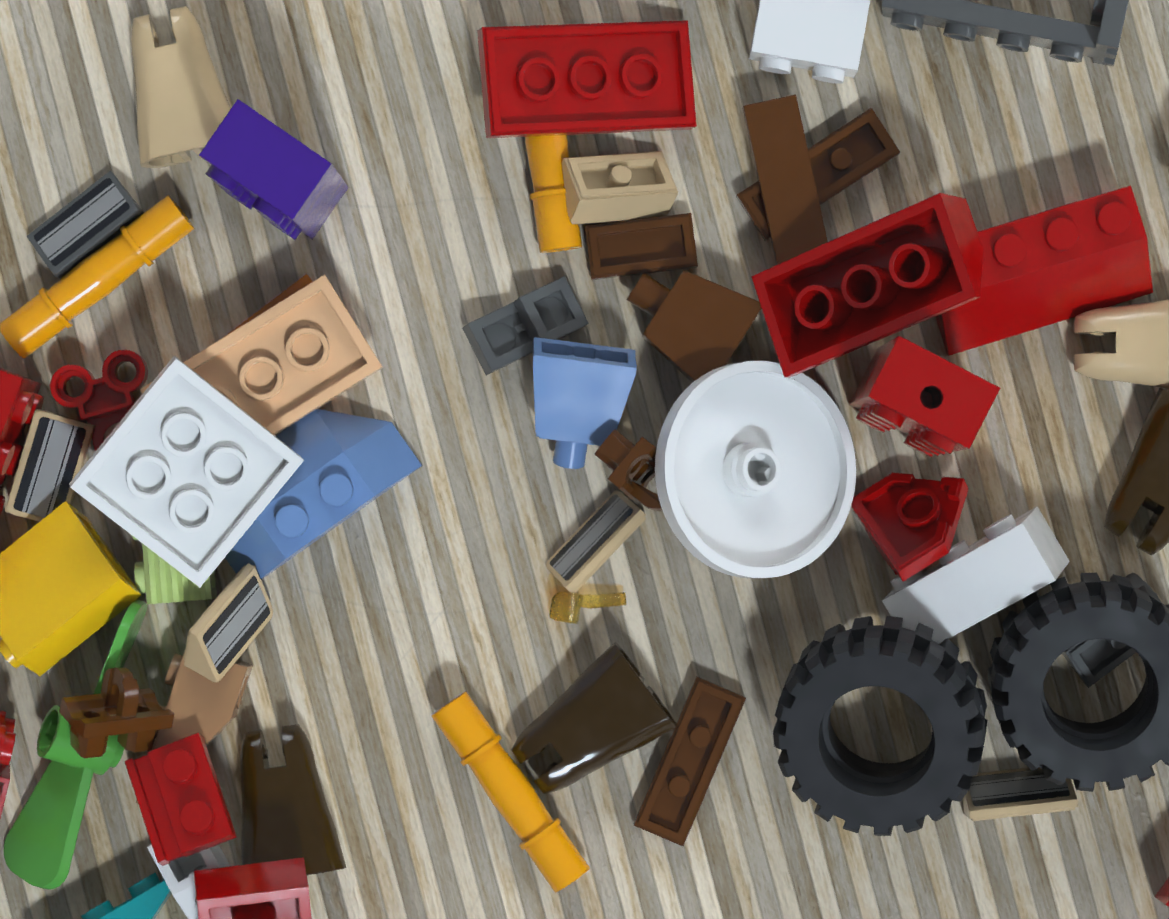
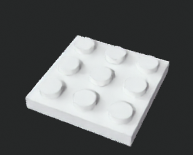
[69,356,304,587]

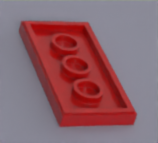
[477,20,697,138]

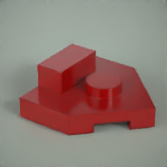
[851,472,969,582]

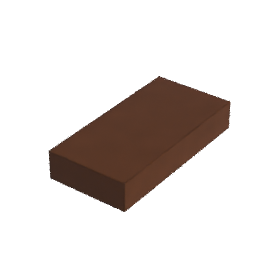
[585,213,698,280]

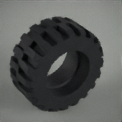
[988,572,1169,792]
[773,616,988,836]

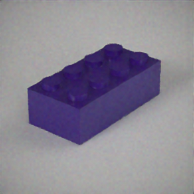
[199,99,349,240]

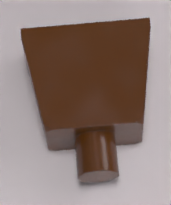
[627,270,762,383]

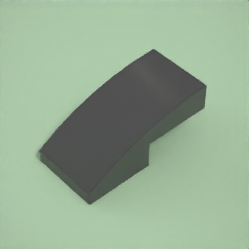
[462,276,589,376]

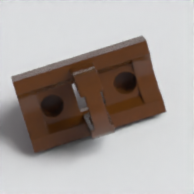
[595,429,662,511]
[59,667,174,758]

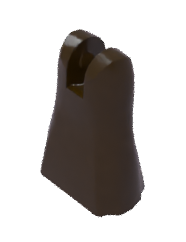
[1104,388,1169,555]
[511,642,678,794]
[240,724,346,875]

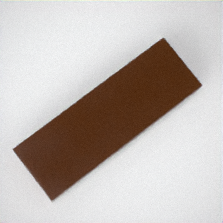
[742,94,828,265]
[736,108,900,241]
[633,676,746,846]

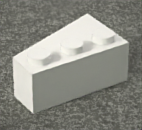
[882,506,1070,644]

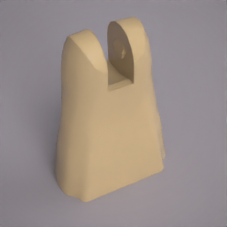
[131,6,231,168]
[1074,299,1169,389]

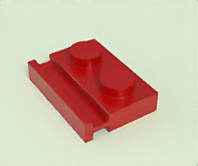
[124,733,237,866]

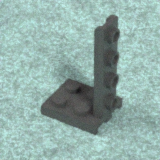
[881,0,1129,67]

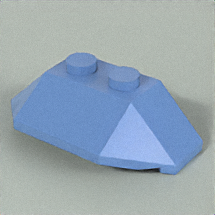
[225,409,423,580]

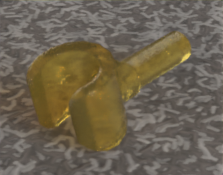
[549,591,626,624]

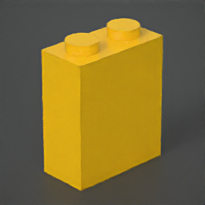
[0,501,141,676]

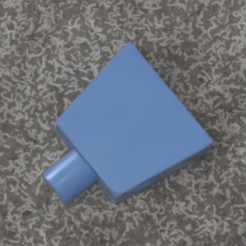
[533,337,637,469]

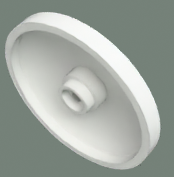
[655,361,856,578]

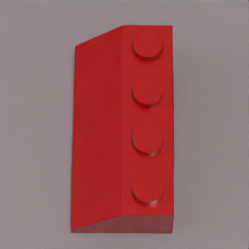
[936,185,1153,356]
[751,193,984,378]

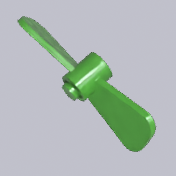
[4,600,148,890]

